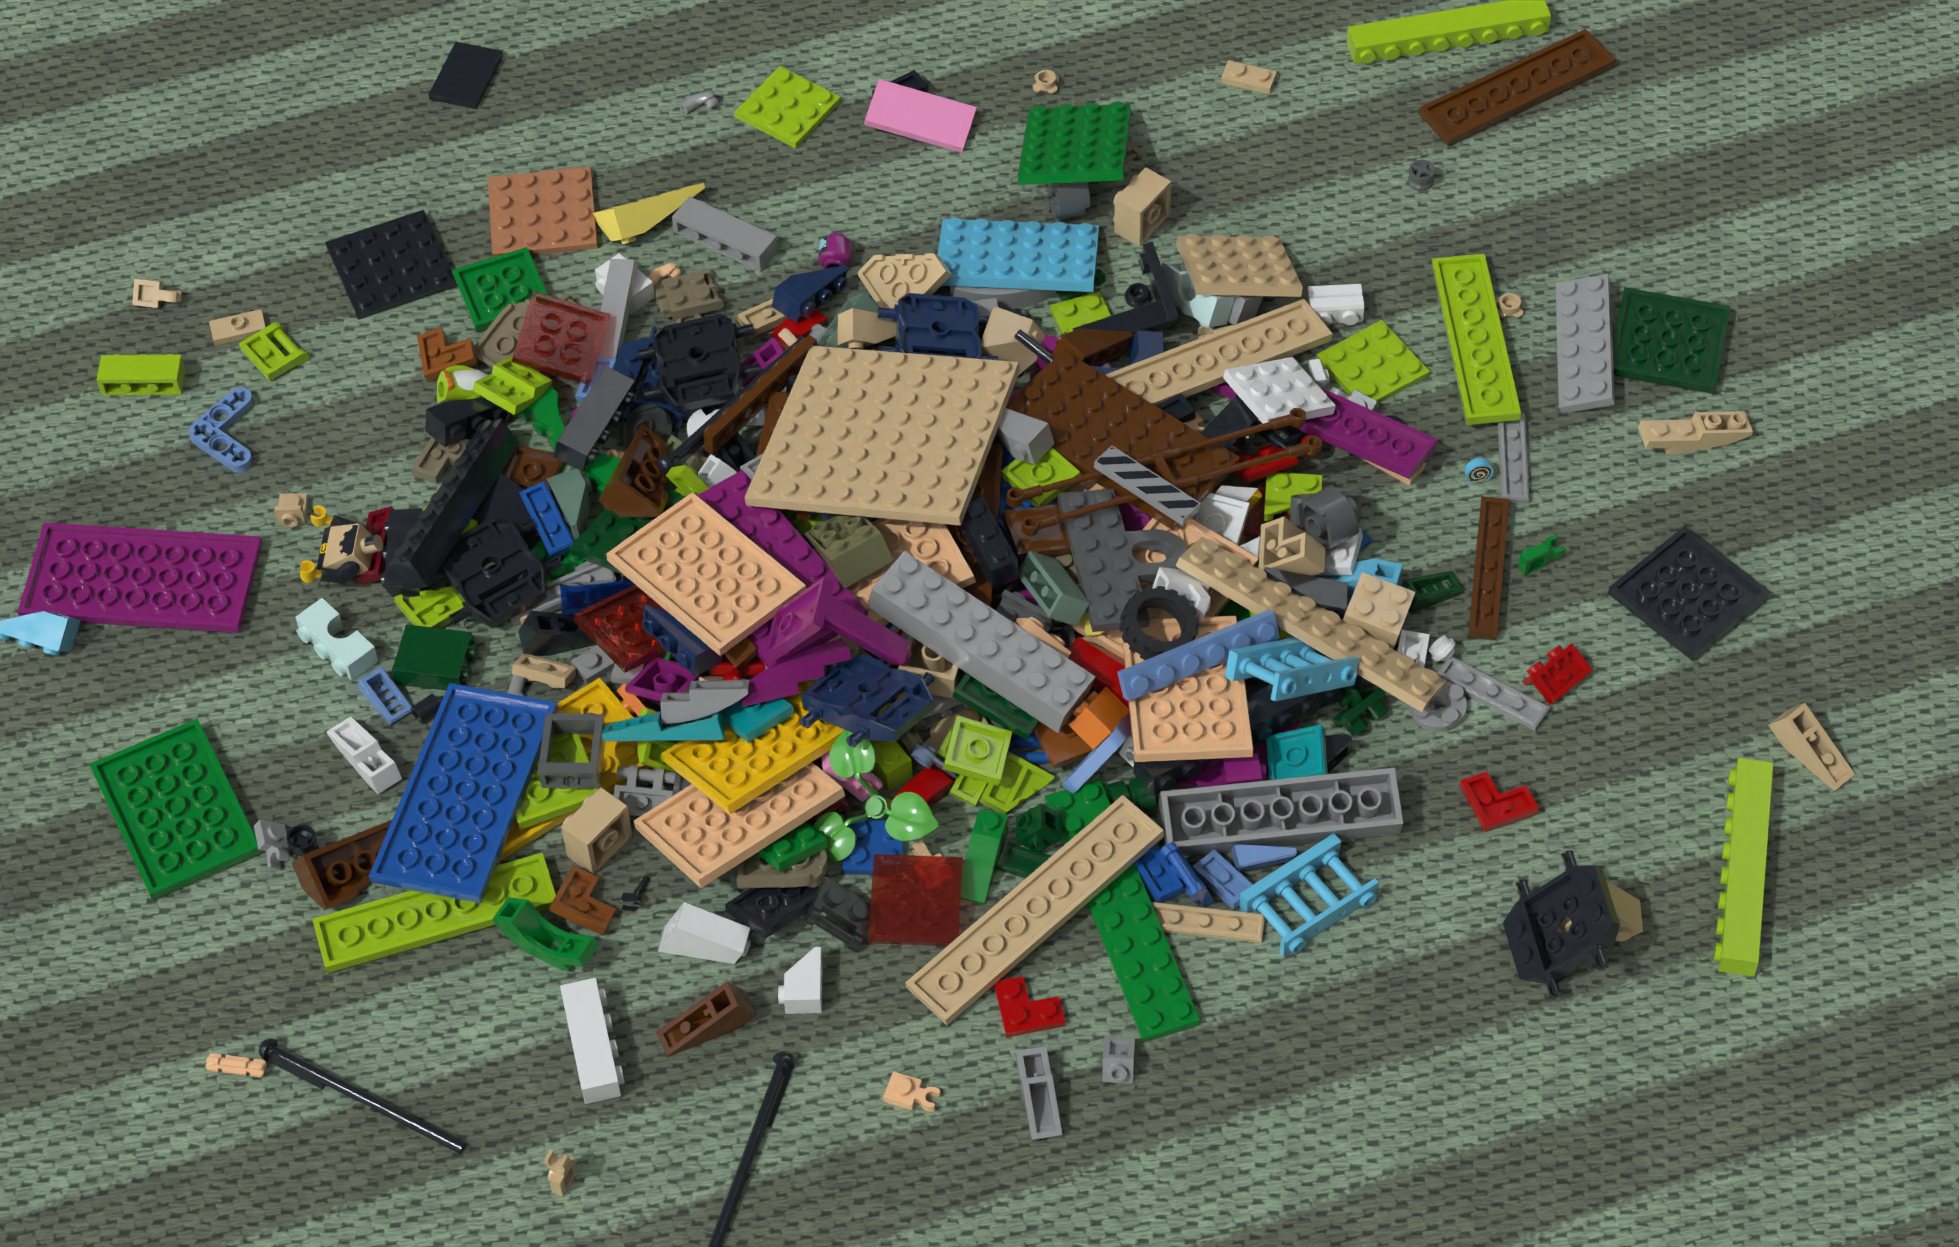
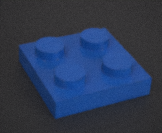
[842,820,904,876]

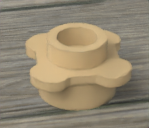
[1033,70,1059,94]
[1496,293,1523,318]

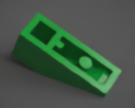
[956,808,1009,905]

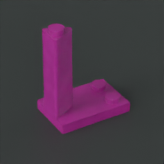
[764,577,911,666]

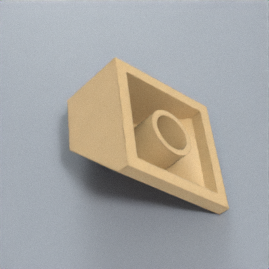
[980,307,1045,375]

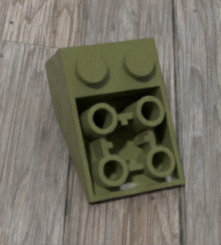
[805,514,894,588]

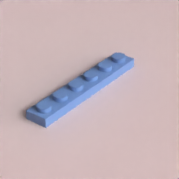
[1118,609,1280,701]

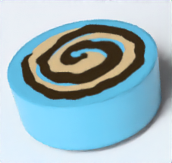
[1464,458,1494,483]

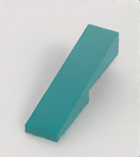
[601,711,726,741]

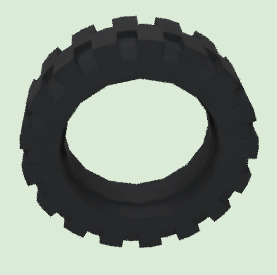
[1119,586,1199,660]

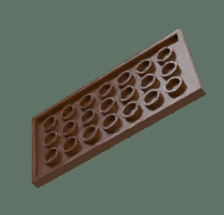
[1006,350,1240,530]

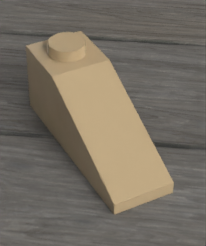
[838,308,896,350]
[1768,703,1855,791]

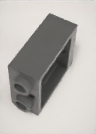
[538,712,606,789]

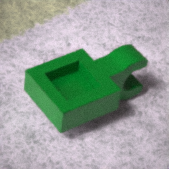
[1518,535,1566,576]

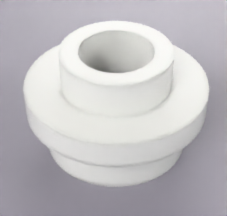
[1429,635,1456,662]

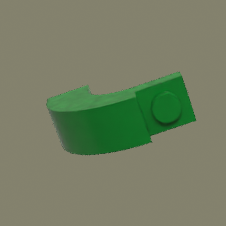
[492,897,600,972]

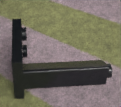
[1072,241,1179,335]

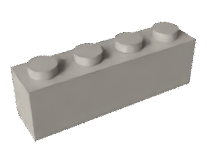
[672,196,778,272]

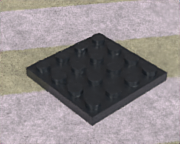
[325,210,457,320]
[1608,526,1770,661]

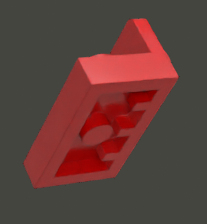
[1522,643,1593,705]

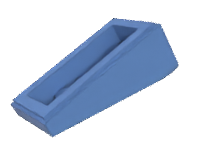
[358,666,412,726]
[1231,844,1297,872]

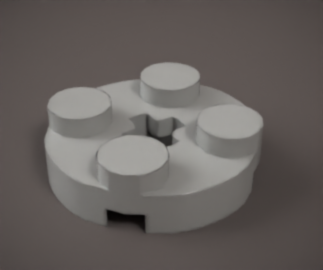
[1409,681,1467,732]

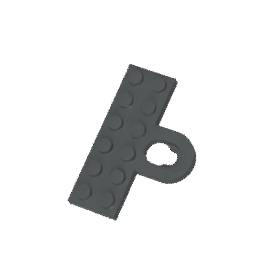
[1058,489,1187,632]

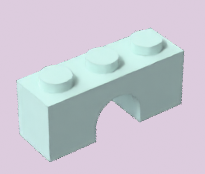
[1162,260,1235,328]
[295,598,378,681]

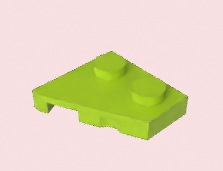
[1264,472,1322,521]
[394,586,463,628]
[979,751,1055,814]

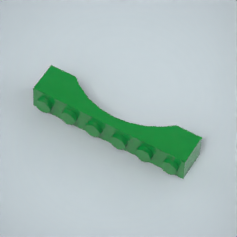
[518,386,621,496]

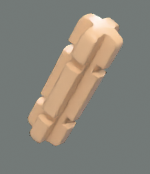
[206,1053,267,1078]

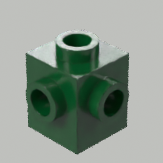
[1016,803,1062,851]

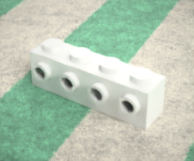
[560,978,625,1104]

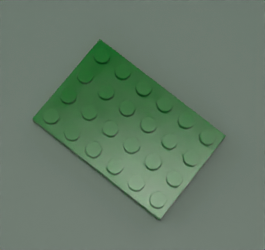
[1017,102,1131,185]
[89,718,262,900]

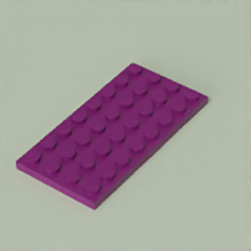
[649,470,868,668]
[17,522,262,633]

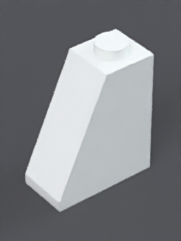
[658,902,751,964]

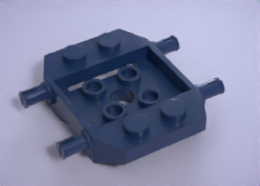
[877,293,998,360]
[612,326,725,433]
[800,654,935,748]

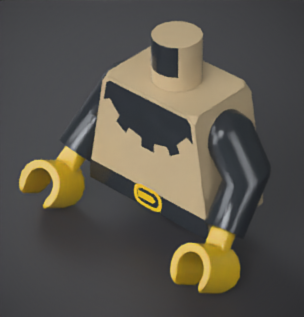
[300,505,383,584]

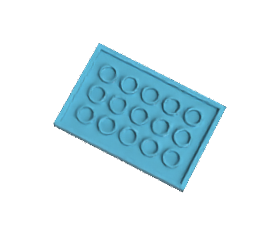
[937,218,1099,292]

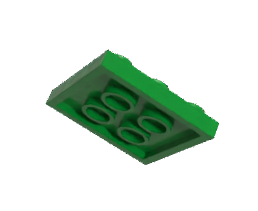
[452,247,551,333]

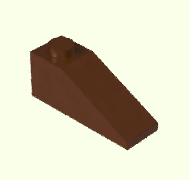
[1052,328,1134,366]
[656,981,757,1057]

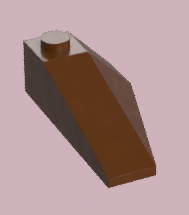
[599,424,668,517]
[291,820,392,911]

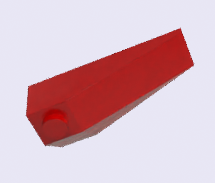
[1068,637,1130,713]

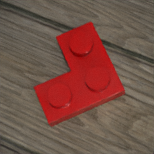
[1459,771,1539,832]
[994,976,1065,1038]

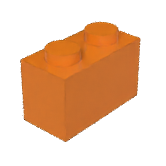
[1069,687,1130,750]

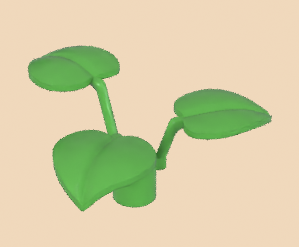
[813,730,940,862]

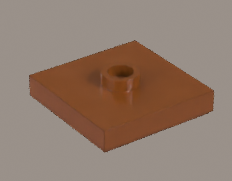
[1034,714,1093,769]

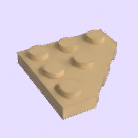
[857,253,952,308]

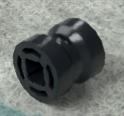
[286,824,319,860]

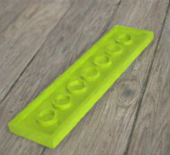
[1432,254,1521,425]
[312,852,556,973]

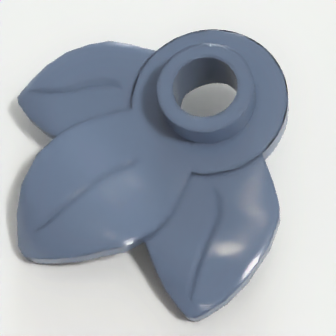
[911,743,956,778]

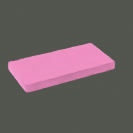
[864,79,977,152]

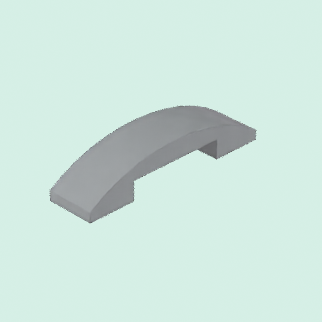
[950,286,1056,310]

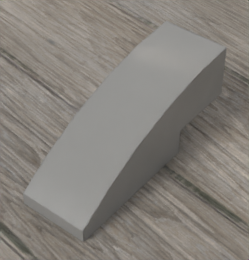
[661,680,750,724]
[1015,1046,1062,1141]

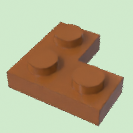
[417,327,477,382]
[549,865,616,936]

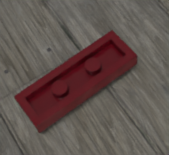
[355,506,395,585]

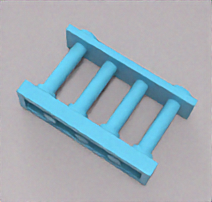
[1225,637,1359,701]
[1239,833,1379,957]

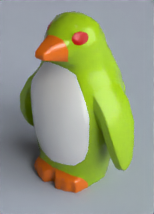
[437,365,488,403]

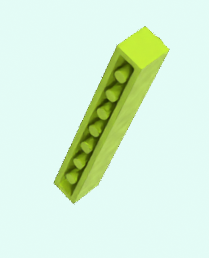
[1346,0,1551,64]
[1713,758,1773,977]

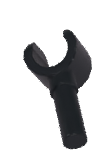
[621,876,650,911]

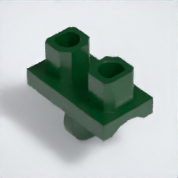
[1331,685,1387,736]

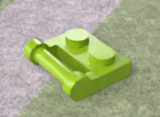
[239,322,309,382]

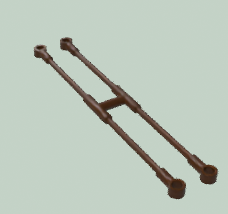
[1006,408,1322,536]

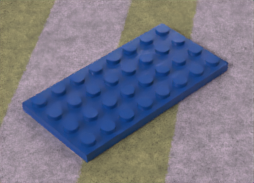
[369,683,559,903]

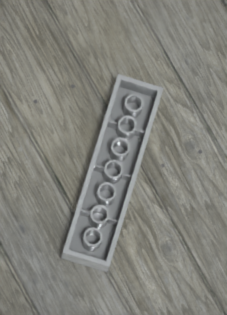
[867,551,1095,733]
[1159,768,1403,856]

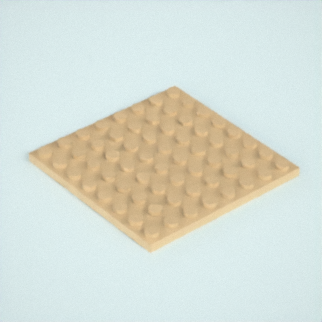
[744,346,1020,525]

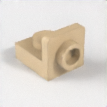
[274,493,308,527]

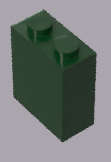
[392,624,478,691]

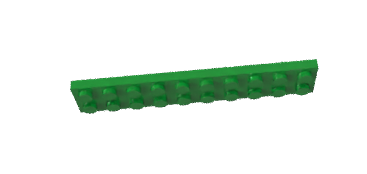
[1045,779,1200,1043]

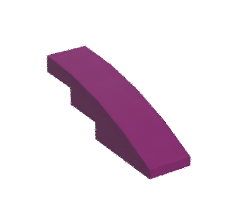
[739,638,851,707]

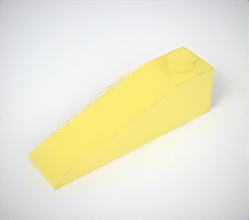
[593,183,705,244]

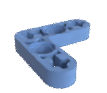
[189,387,254,473]
[1061,713,1131,793]

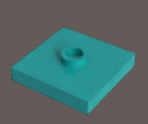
[721,698,794,742]
[1266,724,1328,780]

